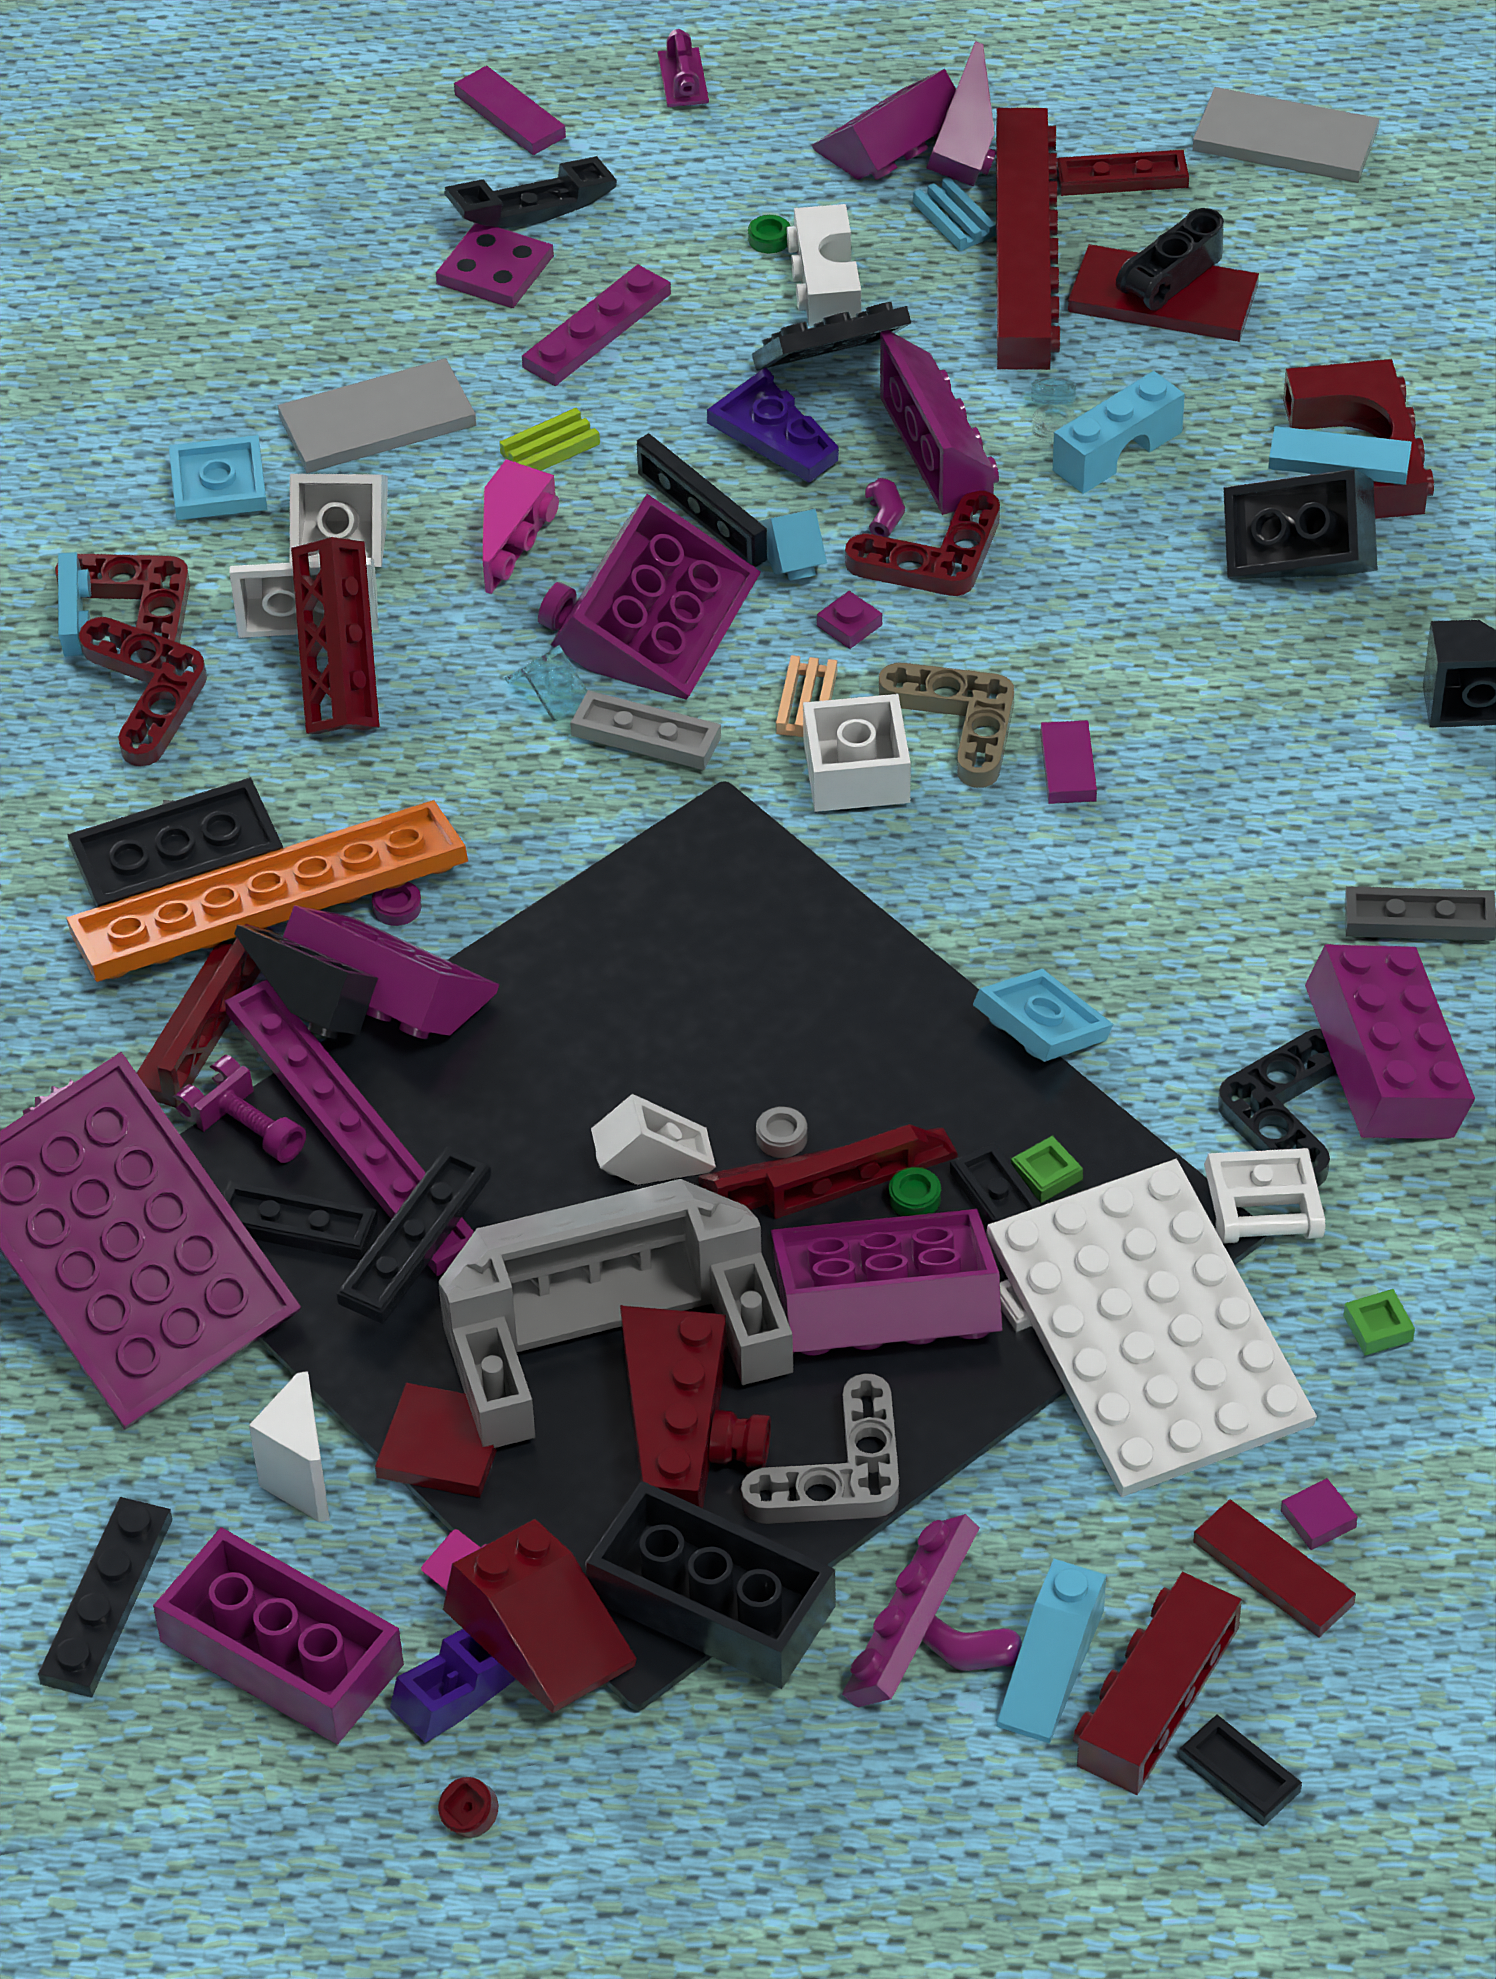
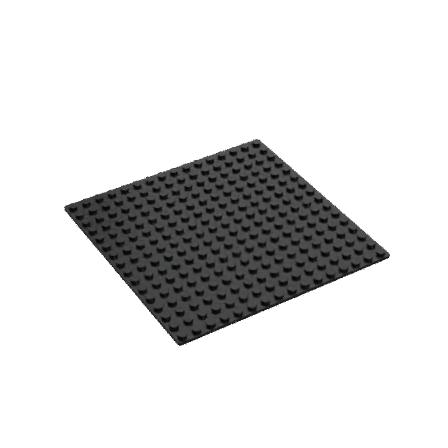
[180,781,1267,1710]

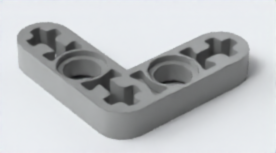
[741,1374,899,1524]

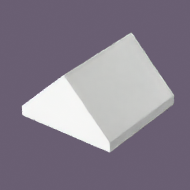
[249,1372,330,1522]

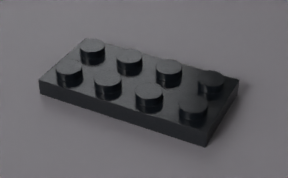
[67,777,283,908]

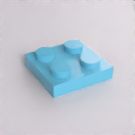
[169,435,268,520]
[973,968,1114,1062]

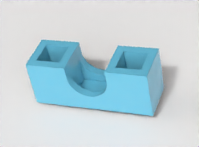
[1052,371,1185,494]

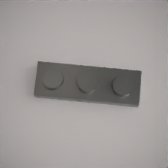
[1344,886,1496,941]

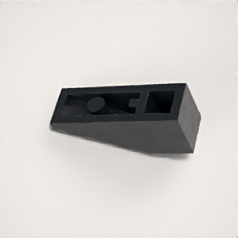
[234,924,378,1039]

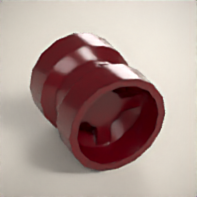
[709,1409,771,1469]

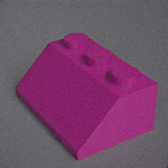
[812,68,956,180]

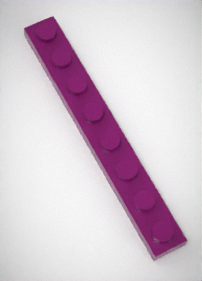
[224,979,474,1276]

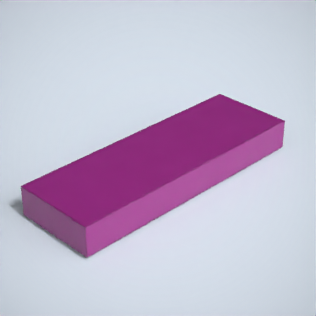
[454,65,566,155]

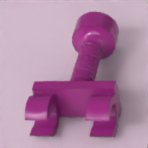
[173,1055,306,1163]

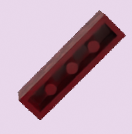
[1073,1571,1242,1795]

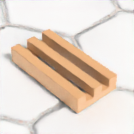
[776,655,838,737]

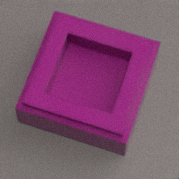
[1281,1478,1358,1550]

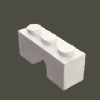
[787,204,861,327]

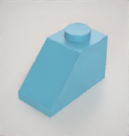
[759,509,827,581]

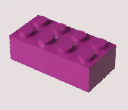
[1305,944,1475,1139]
[153,1527,404,1745]

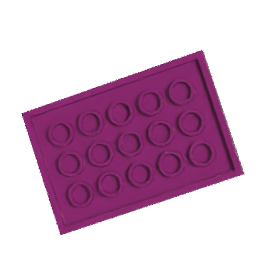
[0,1052,301,1430]

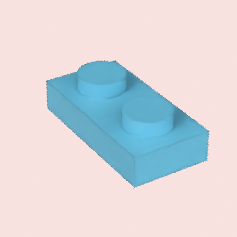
[58,552,91,656]

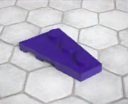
[707,367,839,483]

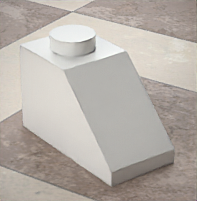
[591,1094,716,1185]

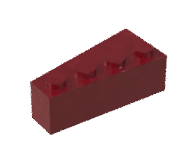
[620,1305,728,1508]

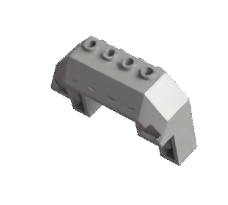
[438,1179,793,1448]

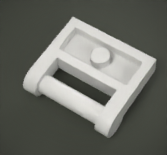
[1204,1148,1325,1243]

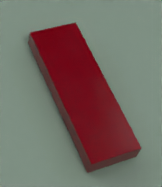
[1057,150,1189,196]
[1193,1499,1356,1638]

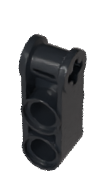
[1116,208,1224,311]

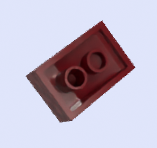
[443,1519,637,1714]

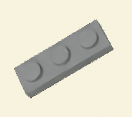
[570,690,721,770]

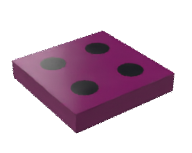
[435,223,554,308]

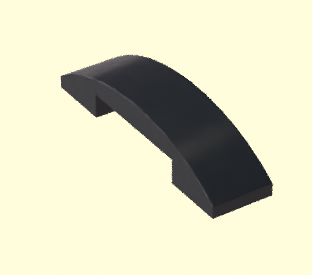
[444,156,617,227]

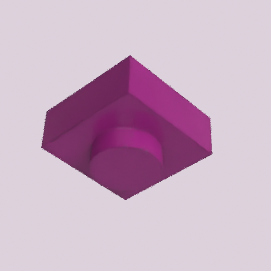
[817,591,882,649]

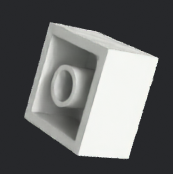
[803,694,911,812]

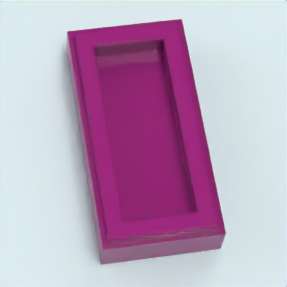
[1040,720,1097,804]

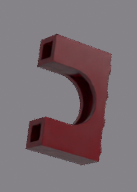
[1283,359,1434,519]

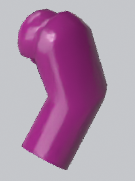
[865,478,905,537]

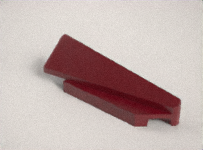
[698,1124,958,1219]

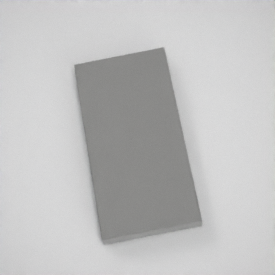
[1192,87,1379,183]
[277,358,477,473]

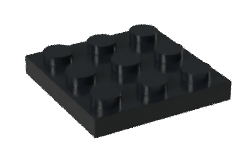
[752,302,911,371]

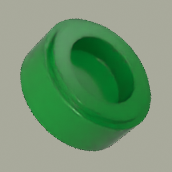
[748,214,790,254]
[889,1167,941,1216]

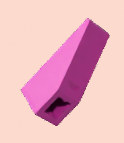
[482,459,559,594]

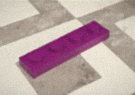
[522,264,671,386]
[842,1514,980,1707]

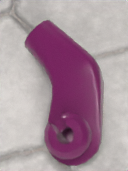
[922,1615,1022,1671]

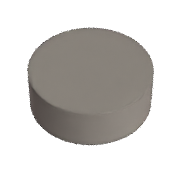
[756,1107,807,1158]

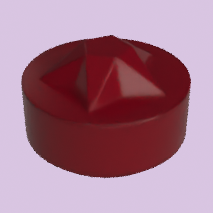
[438,1777,499,1838]

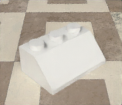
[230,558,378,638]

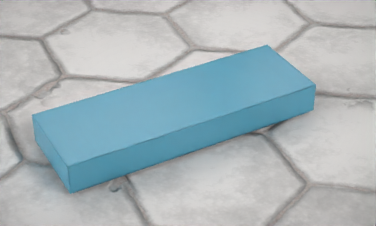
[1268,426,1412,485]

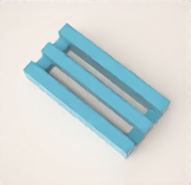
[913,177,996,251]

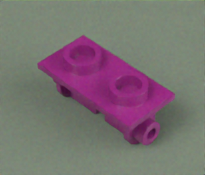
[658,29,709,107]

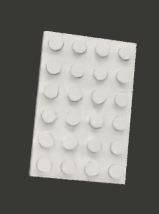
[986,1158,1317,1497]

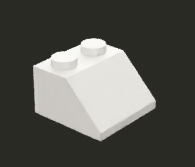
[290,474,388,567]

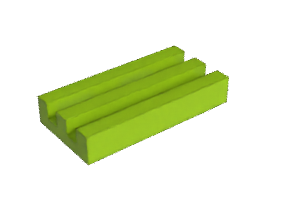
[499,408,600,471]

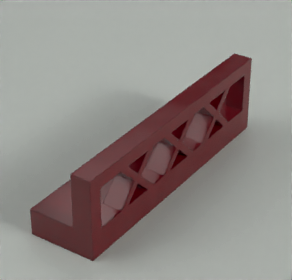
[291,537,380,734]
[137,924,261,1108]

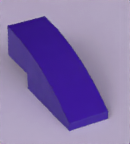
[390,1629,516,1743]

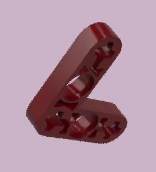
[845,490,1000,596]
[55,554,190,663]
[79,617,207,766]

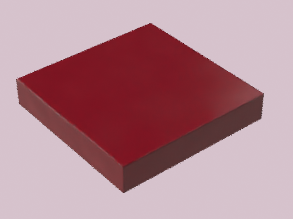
[375,1383,498,1498]

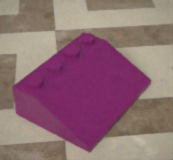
[550,494,761,700]
[771,1209,1002,1355]

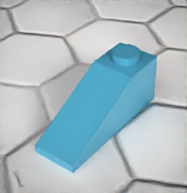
[997,1559,1106,1744]

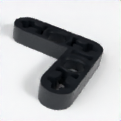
[1218,1029,1337,1187]

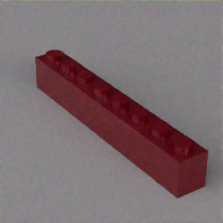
[996,108,1060,370]

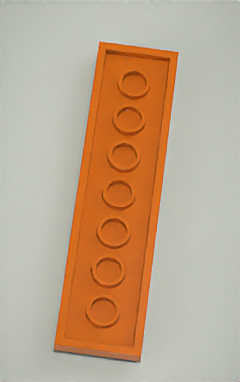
[66,800,468,982]

